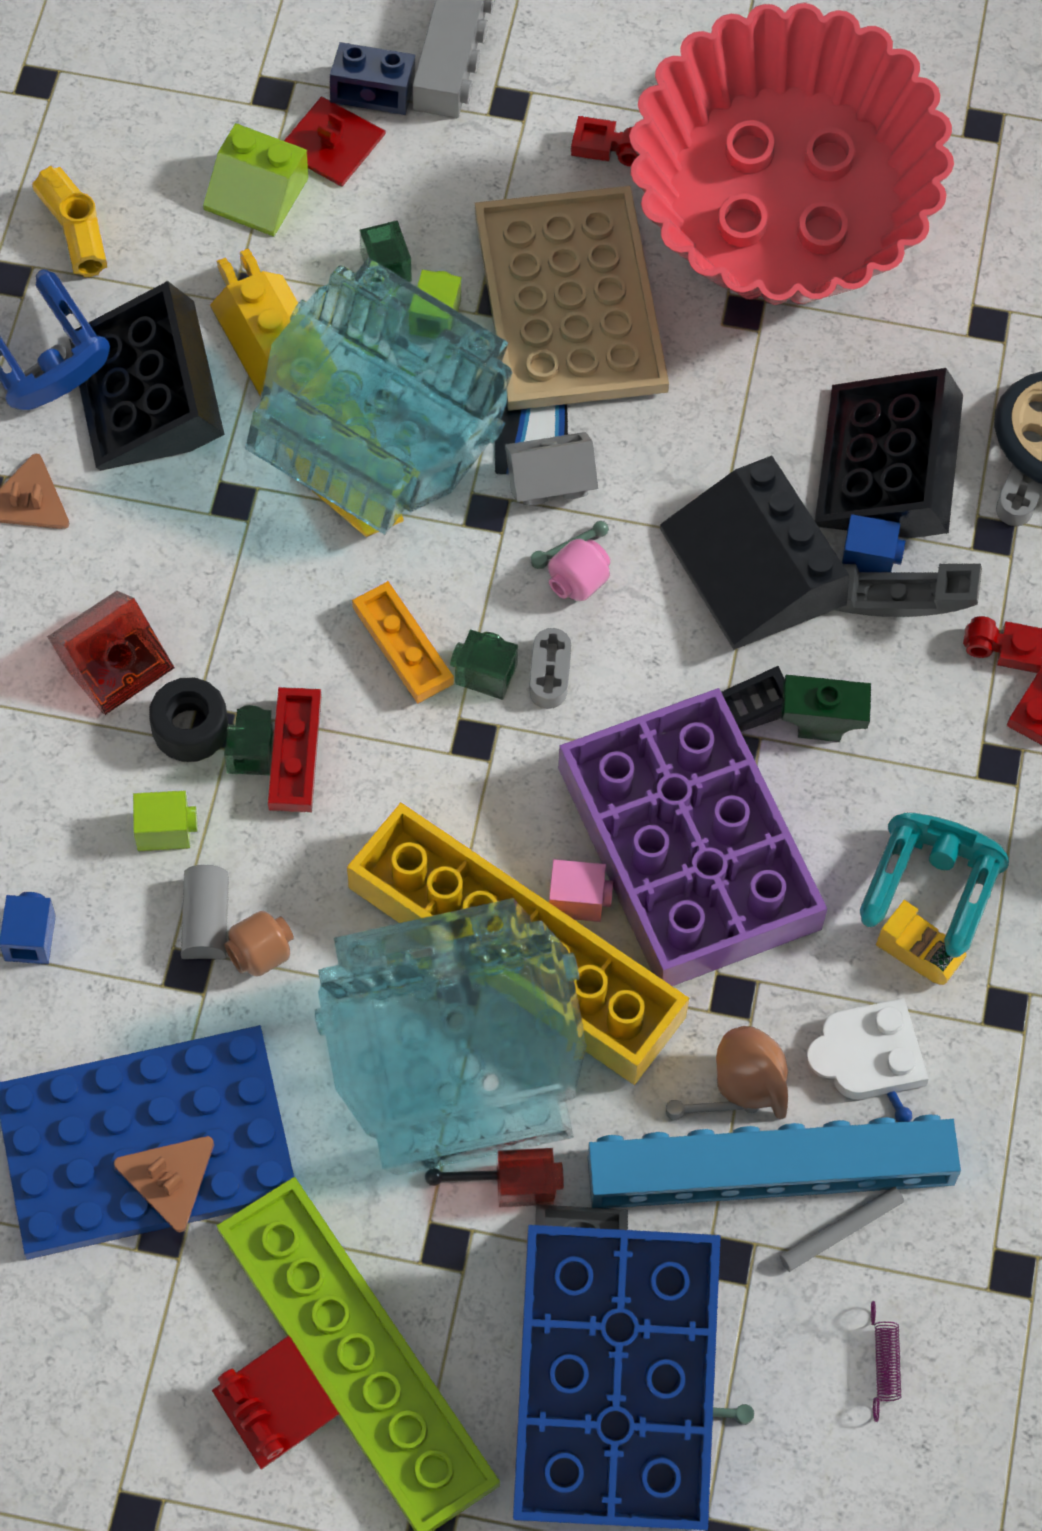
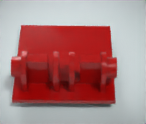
[212,1335,340,1470]

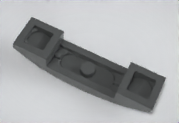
[836,564,982,617]

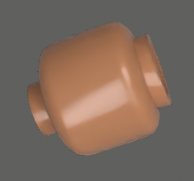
[224,911,294,977]

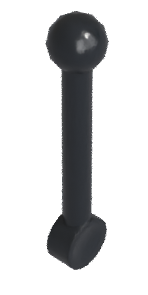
[425,1165,521,1186]

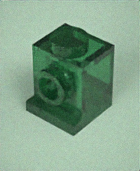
[224,705,274,776]

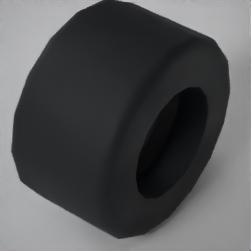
[149,677,228,762]

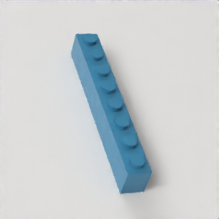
[587,1114,961,1208]

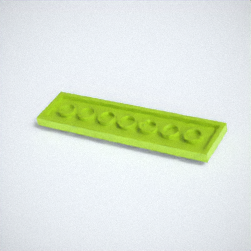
[216,1177,500,1531]

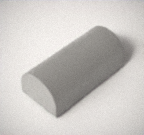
[181,865,229,959]

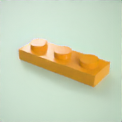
[352,581,454,704]

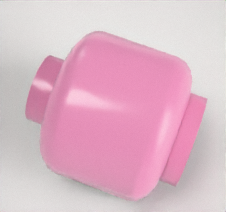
[548,539,610,601]

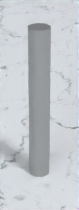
[780,1187,904,1272]

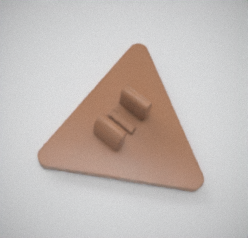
[0,453,70,529]
[114,1136,214,1232]

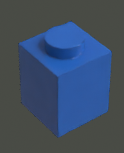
[842,514,906,572]
[0,892,56,964]

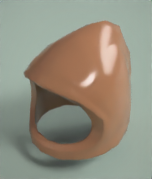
[716,1026,788,1120]

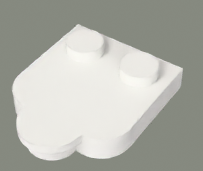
[807,998,929,1099]

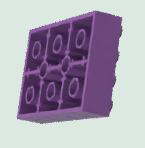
[558,688,827,986]

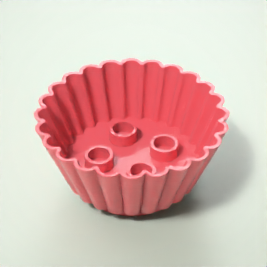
[629,3,954,305]

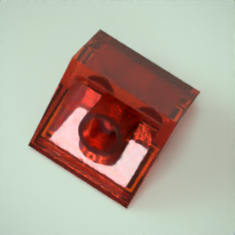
[47,590,175,715]

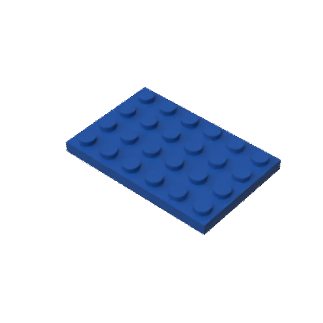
[0,1025,294,1260]

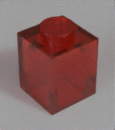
[496,1148,564,1207]

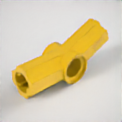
[32,166,107,278]

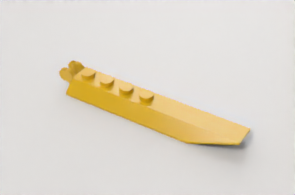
[210,248,404,537]

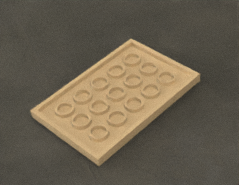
[475,186,669,411]

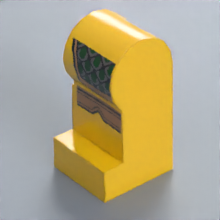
[876,900,966,985]

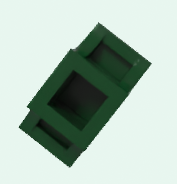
[782,674,871,742]

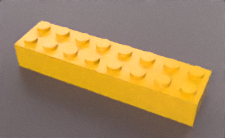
[347,802,690,1085]

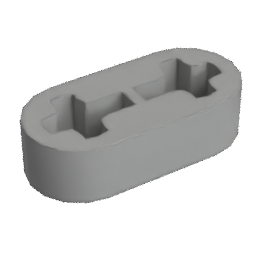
[996,464,1042,526]
[529,628,571,709]

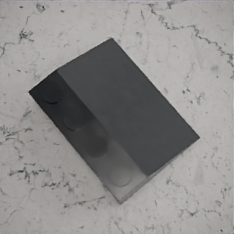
[69,281,225,471]
[815,368,963,538]
[660,455,849,650]

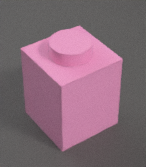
[549,859,613,922]

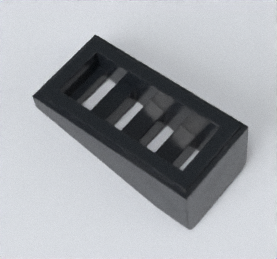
[721,666,784,732]

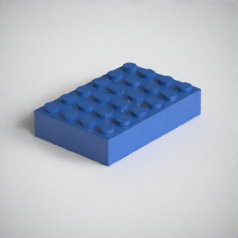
[513,1225,721,1531]

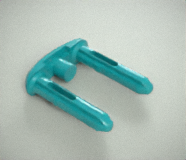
[860,812,1009,958]

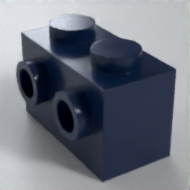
[330,42,416,115]

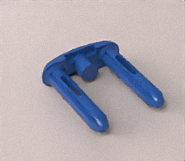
[0,269,110,410]

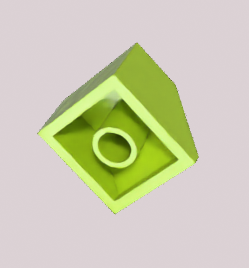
[203,123,309,237]

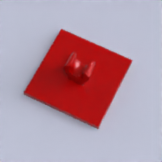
[284,96,386,187]

